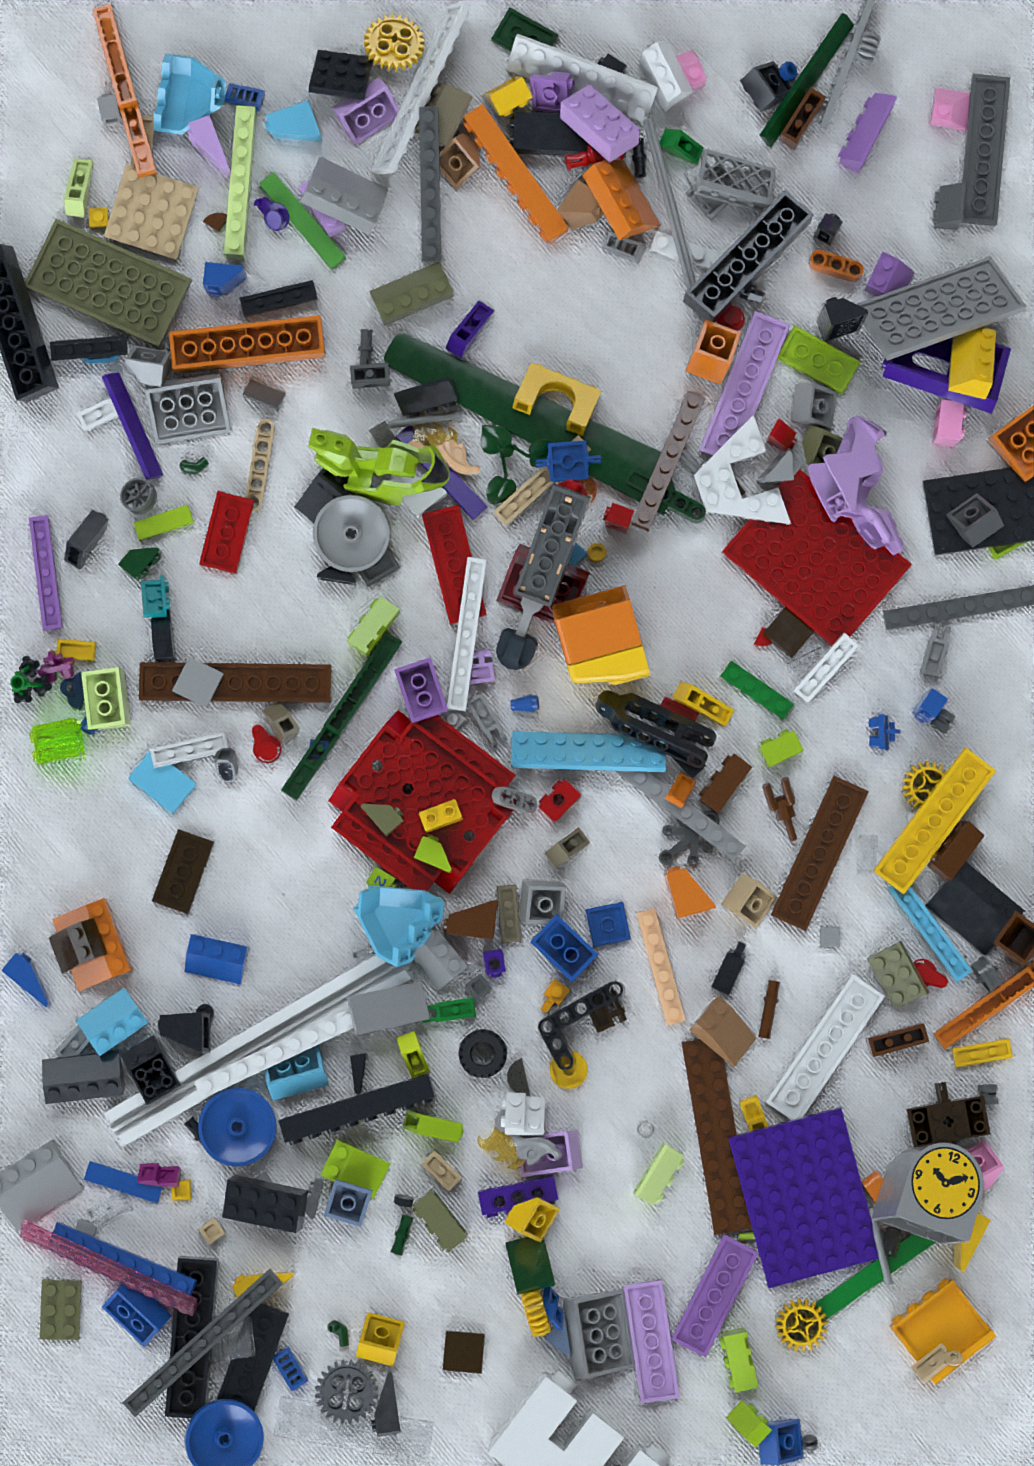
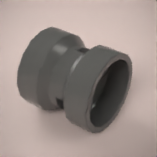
[930,708,956,733]
[978,1084,999,1105]

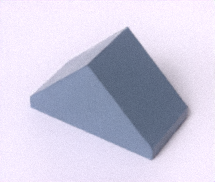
[544,1314,571,1356]

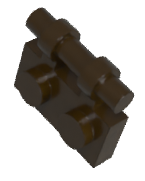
[585,986,627,1033]

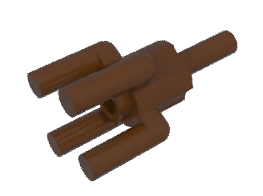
[762,777,797,841]

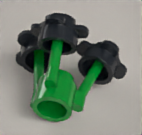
[10,656,52,704]

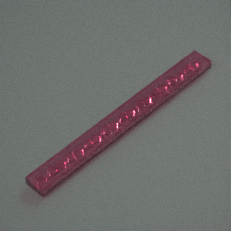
[20,1220,197,1316]

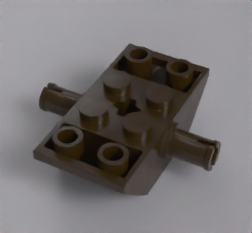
[906,1082,991,1148]

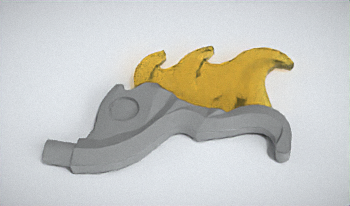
[477,1110,563,1170]

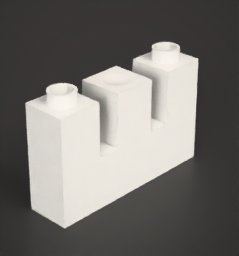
[488,1370,671,1466]

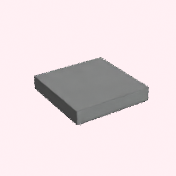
[172,657,224,708]

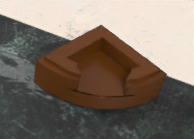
[203,213,227,232]

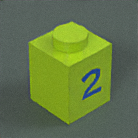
[366,867,397,888]

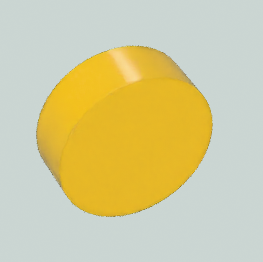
[587,543,607,563]

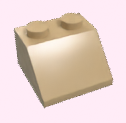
[721,872,778,929]

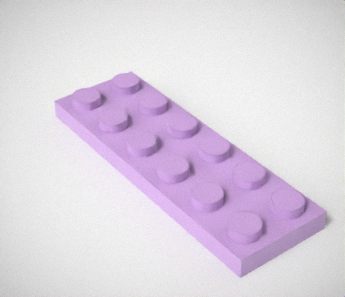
[623,1279,680,1404]

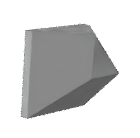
[756,450,802,483]

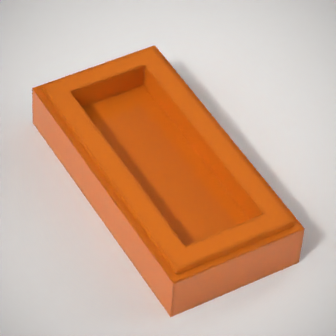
[665,772,696,808]

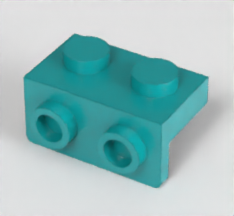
[141,575,170,618]

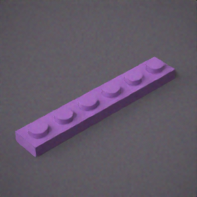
[29,515,63,631]

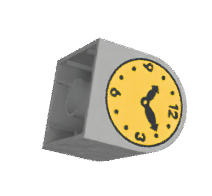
[871,1143,984,1245]

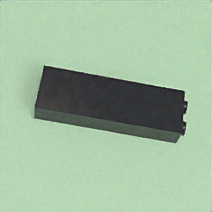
[509,111,628,158]

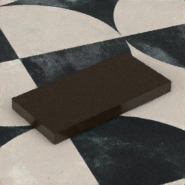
[152,829,215,914]

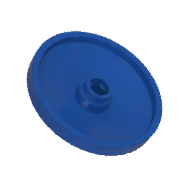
[198,1088,276,1166]
[184,1399,264,1466]

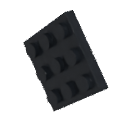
[308,50,373,100]

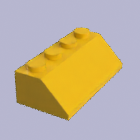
[948,327,996,399]

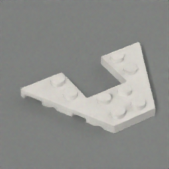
[693,416,791,525]

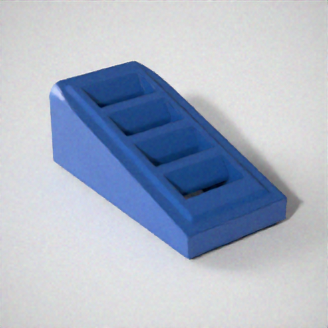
[224,83,265,112]
[273,1346,309,1392]

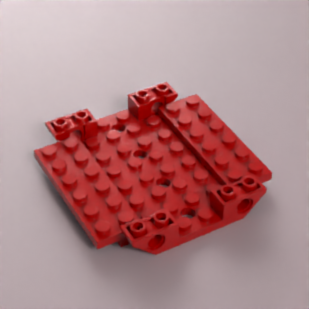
[328,710,517,894]

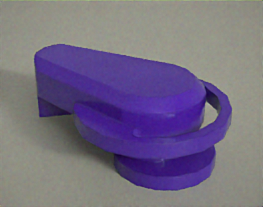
[254,197,289,231]

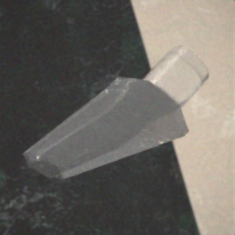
[353,944,376,958]

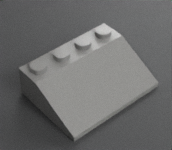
[300,157,388,235]
[145,372,231,444]
[0,1140,83,1231]
[562,1289,635,1379]

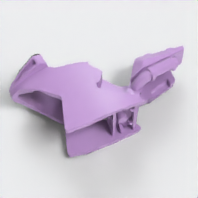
[807,416,904,555]

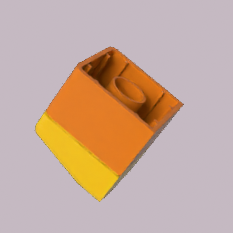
[551,585,651,685]

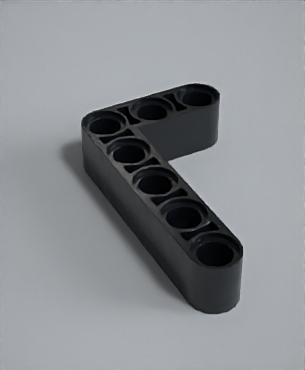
[538,981,625,1070]

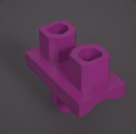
[37,650,75,683]

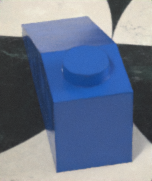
[1,952,51,1007]

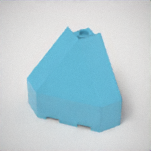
[153,54,226,135]
[353,885,444,967]

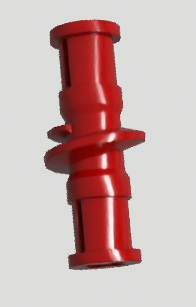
[564,145,624,171]

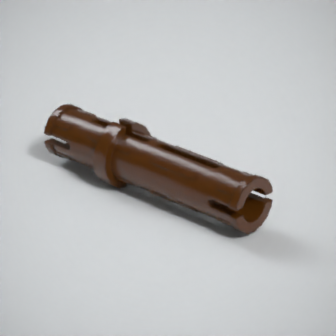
[758,980,780,1039]

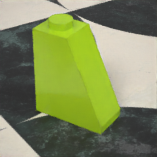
[403,1109,463,1143]

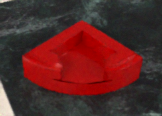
[753,627,772,647]

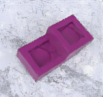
[137,1163,182,1187]

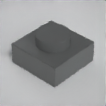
[465,973,492,1000]

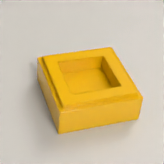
[171,1180,192,1201]

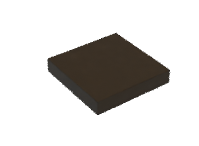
[762,607,814,659]
[443,1330,485,1374]

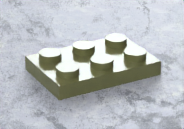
[867,941,929,1010]
[40,1279,82,1340]

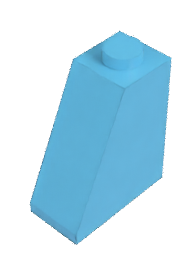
[264,101,322,142]

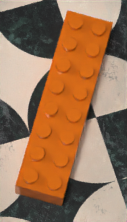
[169,315,326,374]

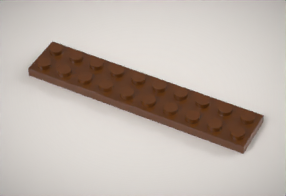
[139,662,332,703]
[681,1039,752,1235]

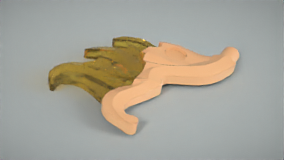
[408,422,480,475]

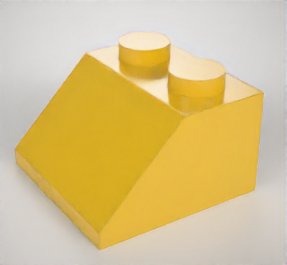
[483,76,533,117]
[504,1197,560,1243]
[355,1312,405,1366]

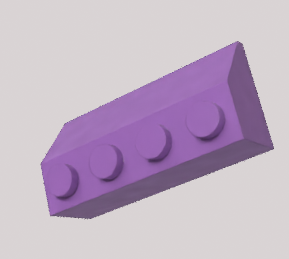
[838,93,897,174]

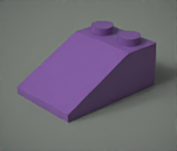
[394,657,449,723]

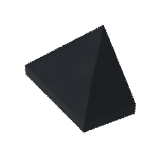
[317,566,356,586]

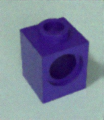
[483,949,506,978]

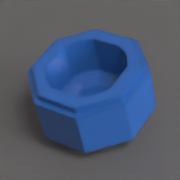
[779,61,798,81]

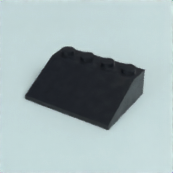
[925,862,1025,955]

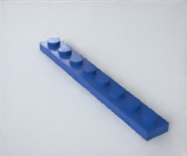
[50,1222,197,1299]

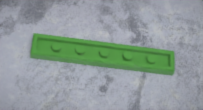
[259,172,346,270]

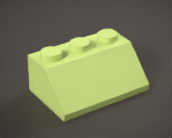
[81,667,131,730]
[633,1142,685,1206]

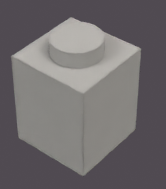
[97,93,122,125]

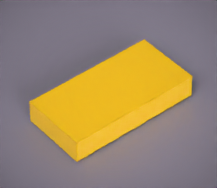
[56,639,97,662]

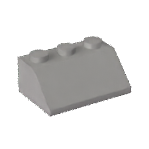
[413,925,468,991]

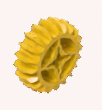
[902,761,947,809]
[520,1289,551,1337]
[775,1298,828,1352]

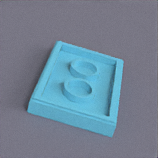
[127,751,197,814]

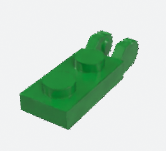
[422,997,476,1023]

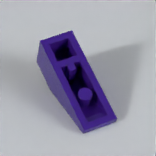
[445,301,495,358]

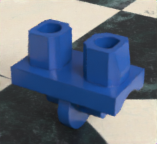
[869,714,901,750]

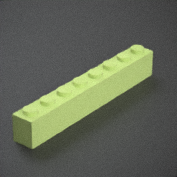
[224,105,257,261]

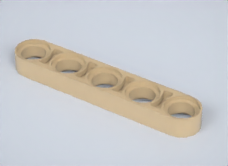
[245,419,275,511]

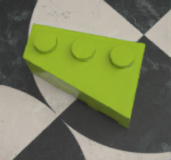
[719,1327,759,1393]

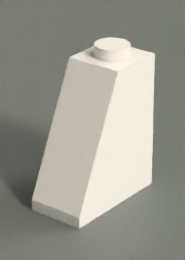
[389,475,447,519]

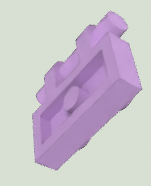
[453,649,495,685]

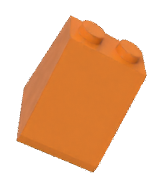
[685,319,741,384]
[664,866,716,919]

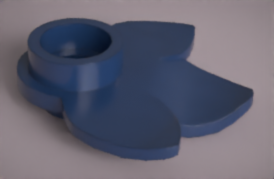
[60,672,85,709]

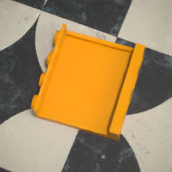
[889,1278,997,1385]

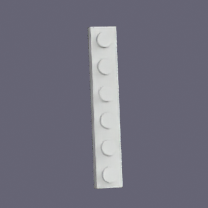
[650,231,761,286]

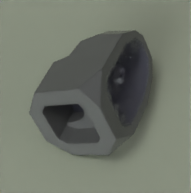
[214,748,238,782]

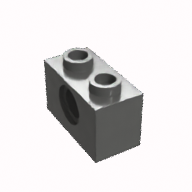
[350,363,390,389]

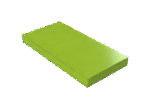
[777,325,861,395]

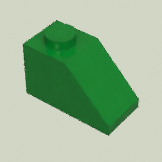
[660,128,704,165]

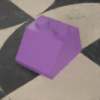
[864,252,914,296]

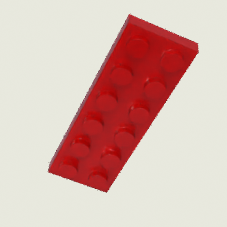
[422,505,487,625]

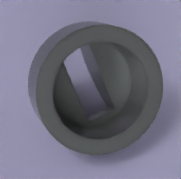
[802,1434,818,1451]

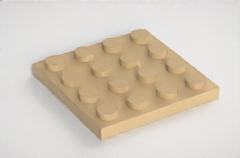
[104,164,199,260]

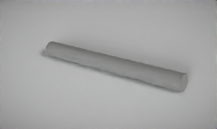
[387,411,463,429]
[868,1207,893,1286]

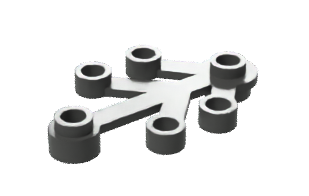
[658,811,720,866]

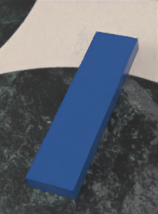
[84,1161,163,1203]

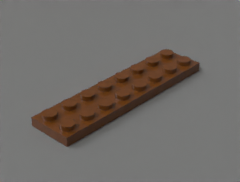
[770,775,869,931]

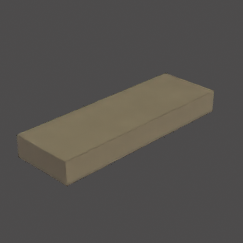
[496,884,521,944]

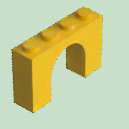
[512,363,601,436]

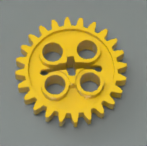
[363,13,425,72]

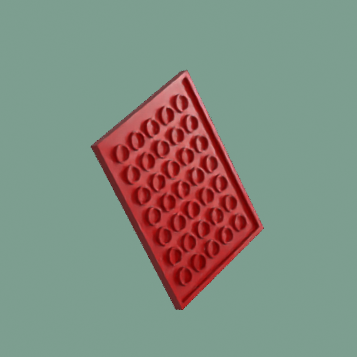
[721,469,912,646]

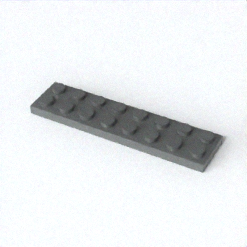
[961,74,1010,226]

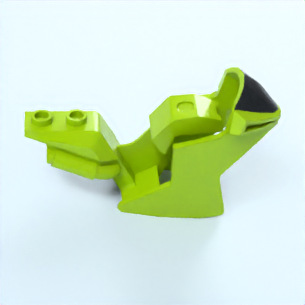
[308,428,450,506]

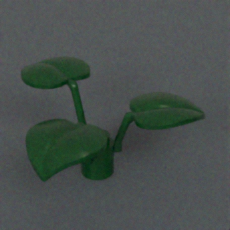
[480,425,554,504]

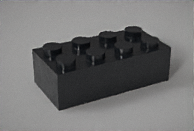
[222,1175,308,1233]

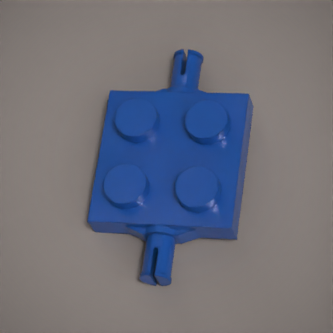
[535,441,601,482]

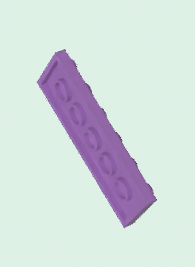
[671,1234,759,1358]

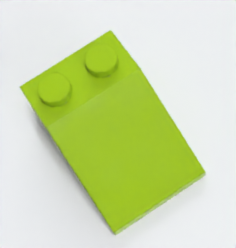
[320,1138,391,1199]

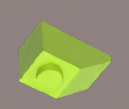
[414,834,452,873]

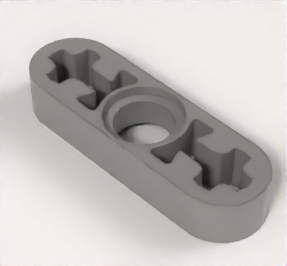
[492,787,537,813]

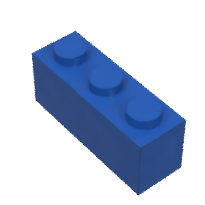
[912,688,948,723]

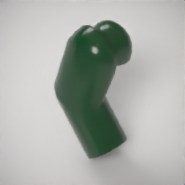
[179,457,209,475]
[327,1320,349,1347]

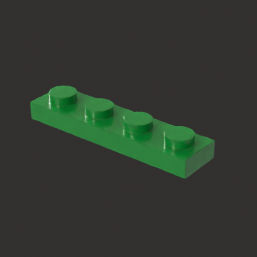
[720,661,794,720]

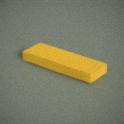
[951,1038,1013,1068]

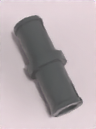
[358,329,373,365]

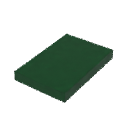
[491,7,558,52]
[505,1237,555,1295]

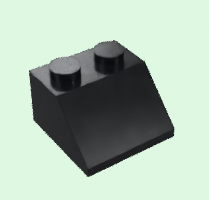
[740,61,792,111]

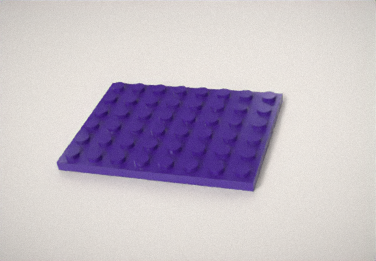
[728,1107,879,1288]

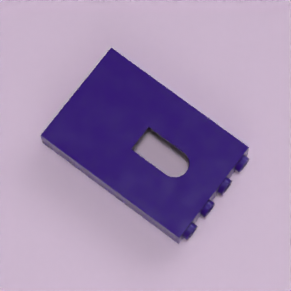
[881,338,1011,414]

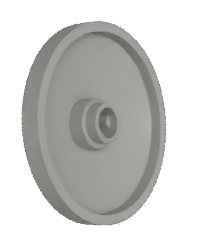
[313,495,390,572]

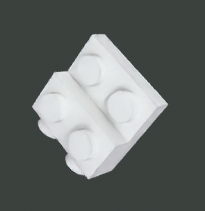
[501,1092,545,1136]

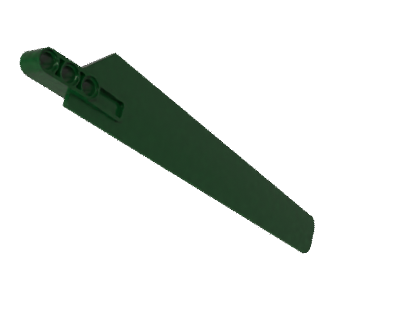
[384,333,706,524]

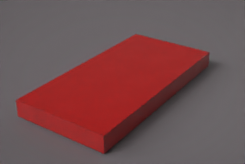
[199,491,255,574]

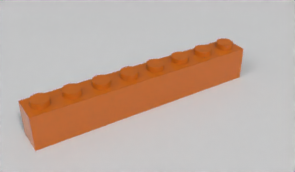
[463,104,569,245]

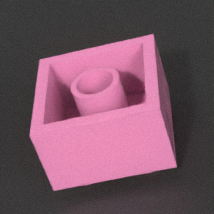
[932,400,967,447]

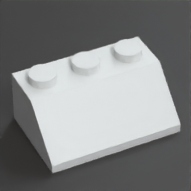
[639,42,693,111]

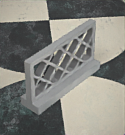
[694,149,776,213]

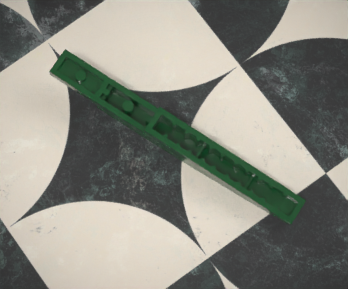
[281,632,402,801]

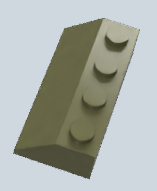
[369,262,454,326]

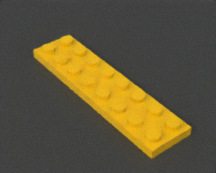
[872,747,997,894]

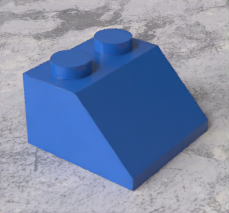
[203,262,247,297]
[759,1418,804,1466]

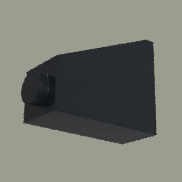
[64,509,109,570]
[158,1012,210,1053]

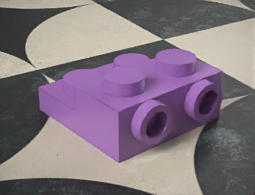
[530,71,575,113]

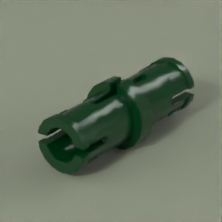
[391,1214,414,1256]

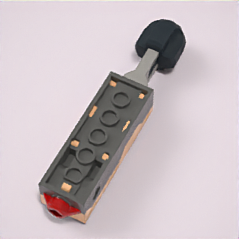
[496,479,593,670]

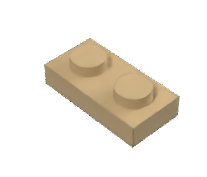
[421,1150,462,1191]

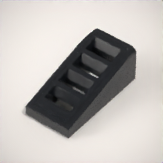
[350,1053,366,1094]

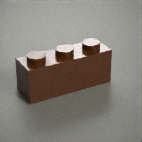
[779,87,826,150]
[698,753,752,814]
[927,821,985,880]
[865,1023,929,1057]

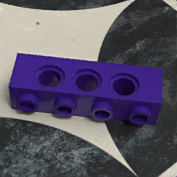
[478,1175,559,1218]

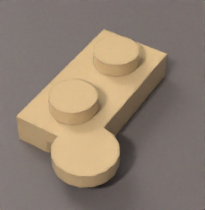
[911,1343,963,1384]

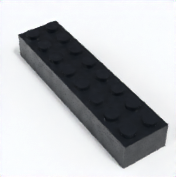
[683,190,814,323]
[0,244,59,402]
[278,1073,436,1145]
[165,1256,219,1419]

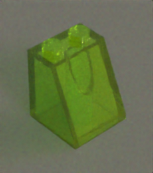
[29,718,86,766]

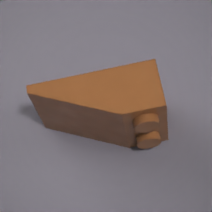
[689,996,756,1067]

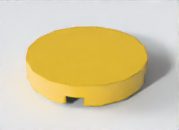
[549,1051,588,1089]

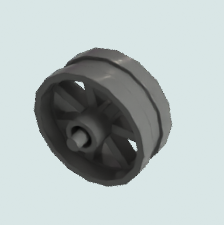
[120,478,157,515]
[970,956,1003,993]

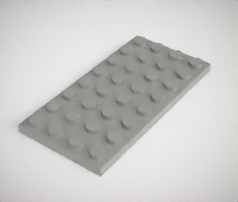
[857,256,1026,361]

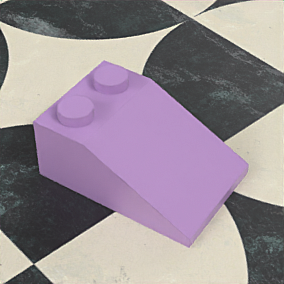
[187,115,231,179]
[519,1129,583,1177]

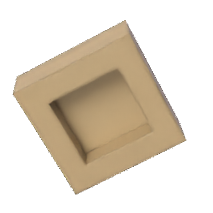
[198,1217,226,1245]

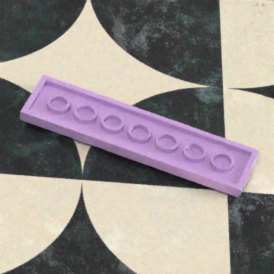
[699,311,790,465]

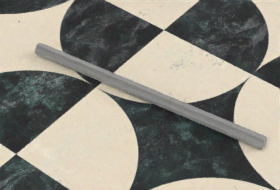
[643,118,701,318]

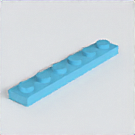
[887,886,972,983]

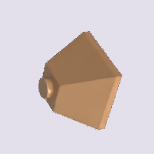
[440,132,481,189]
[557,180,604,230]

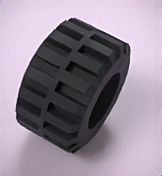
[458,1029,507,1078]

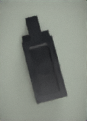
[711,941,746,995]

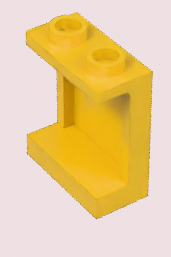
[419,799,463,833]

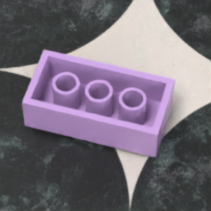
[560,84,640,162]

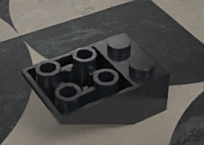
[294,468,355,523]
[120,1035,181,1105]

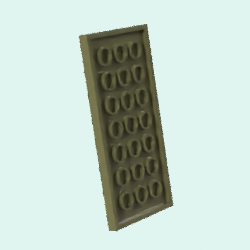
[25,219,192,348]

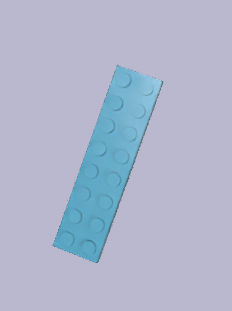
[511,731,666,772]

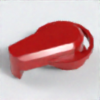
[717,305,745,331]
[252,725,282,764]
[913,959,948,988]

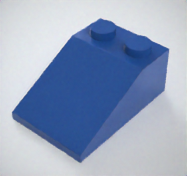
[530,914,599,983]

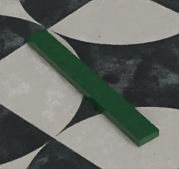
[759,13,854,147]

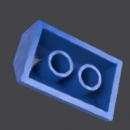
[184,934,250,985]
[102,1276,173,1347]

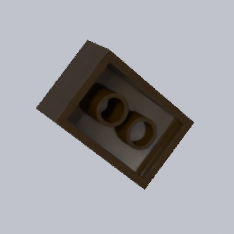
[49,918,108,974]

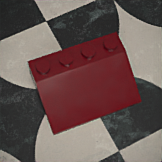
[496,544,590,624]

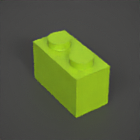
[758,729,804,768]
[726,1400,772,1447]

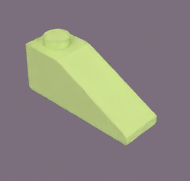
[64,158,93,217]

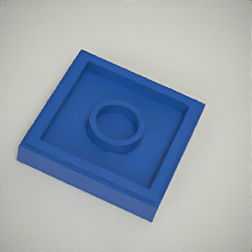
[585,902,631,947]

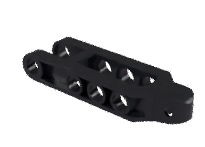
[595,690,717,768]

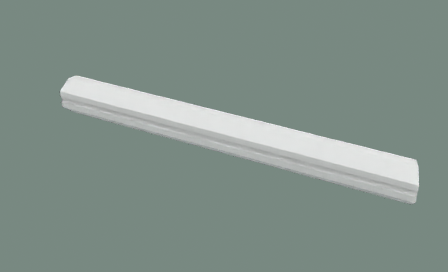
[104,955,414,1147]

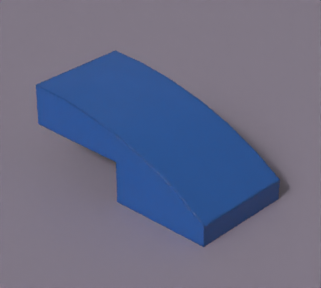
[543,1287,564,1330]

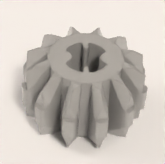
[855,31,881,65]

